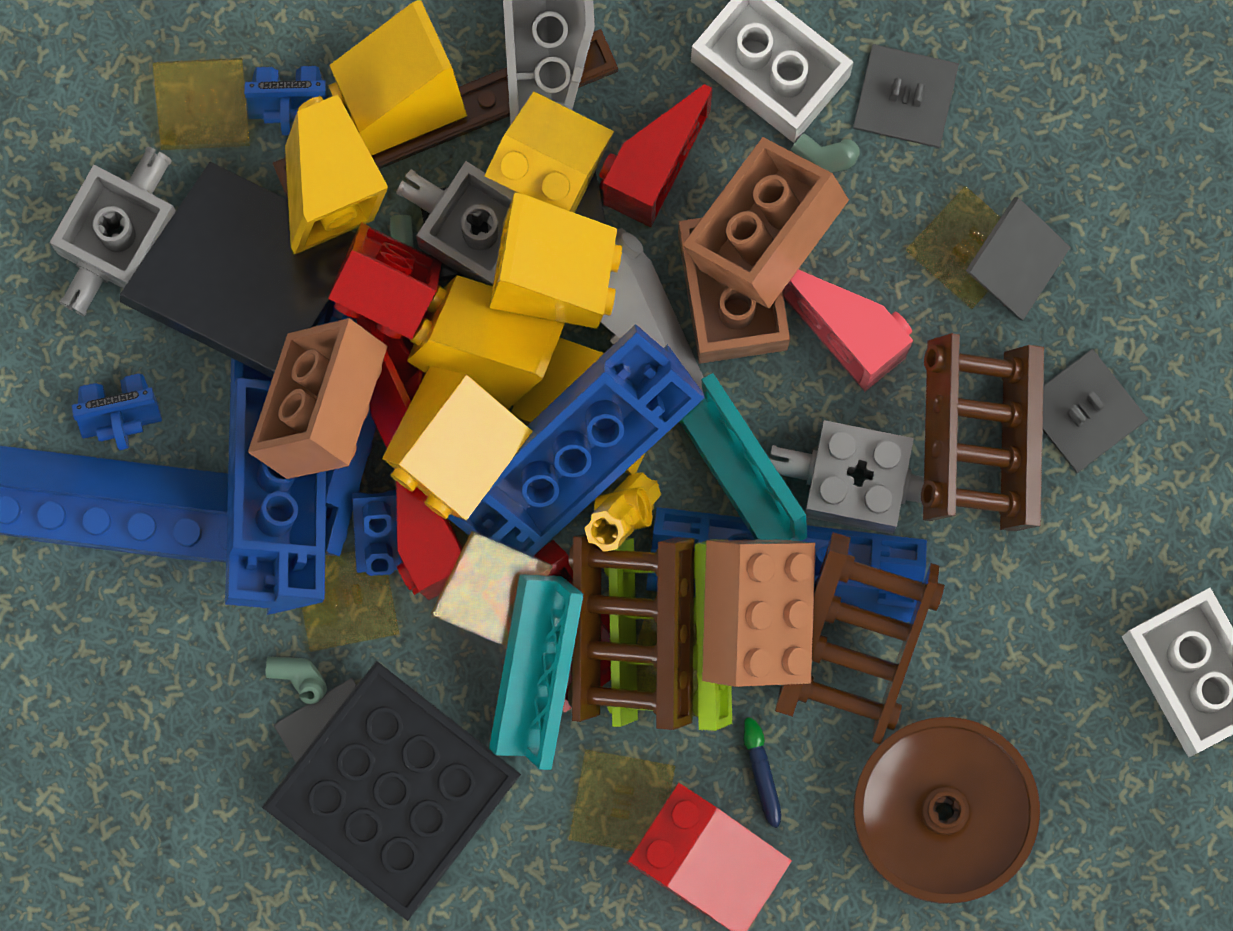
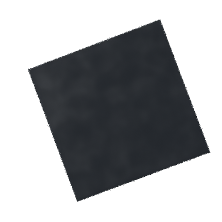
[120,162,356,378]
[261,661,521,921]

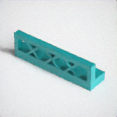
[679,373,807,541]
[489,574,584,770]

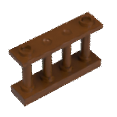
[921,333,1044,531]
[775,532,945,744]
[568,534,695,730]

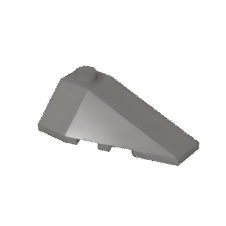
[503,0,595,124]
[601,228,704,392]

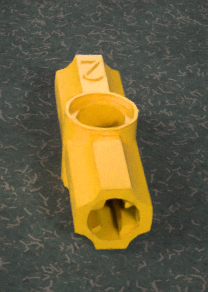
[584,472,661,552]

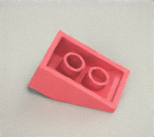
[782,269,913,391]

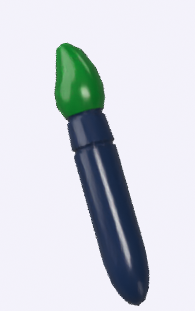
[743,717,782,828]

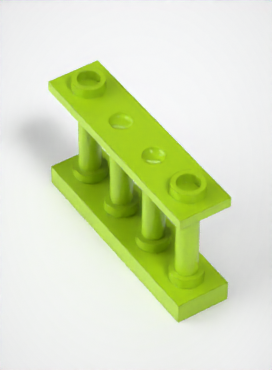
[604,538,732,731]

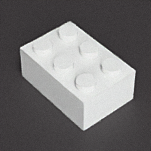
[691,0,853,143]
[1122,588,1233,758]

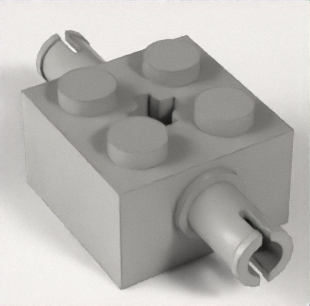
[49,147,176,316]
[396,161,517,286]
[769,420,924,535]

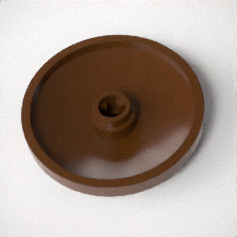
[853,717,1040,904]

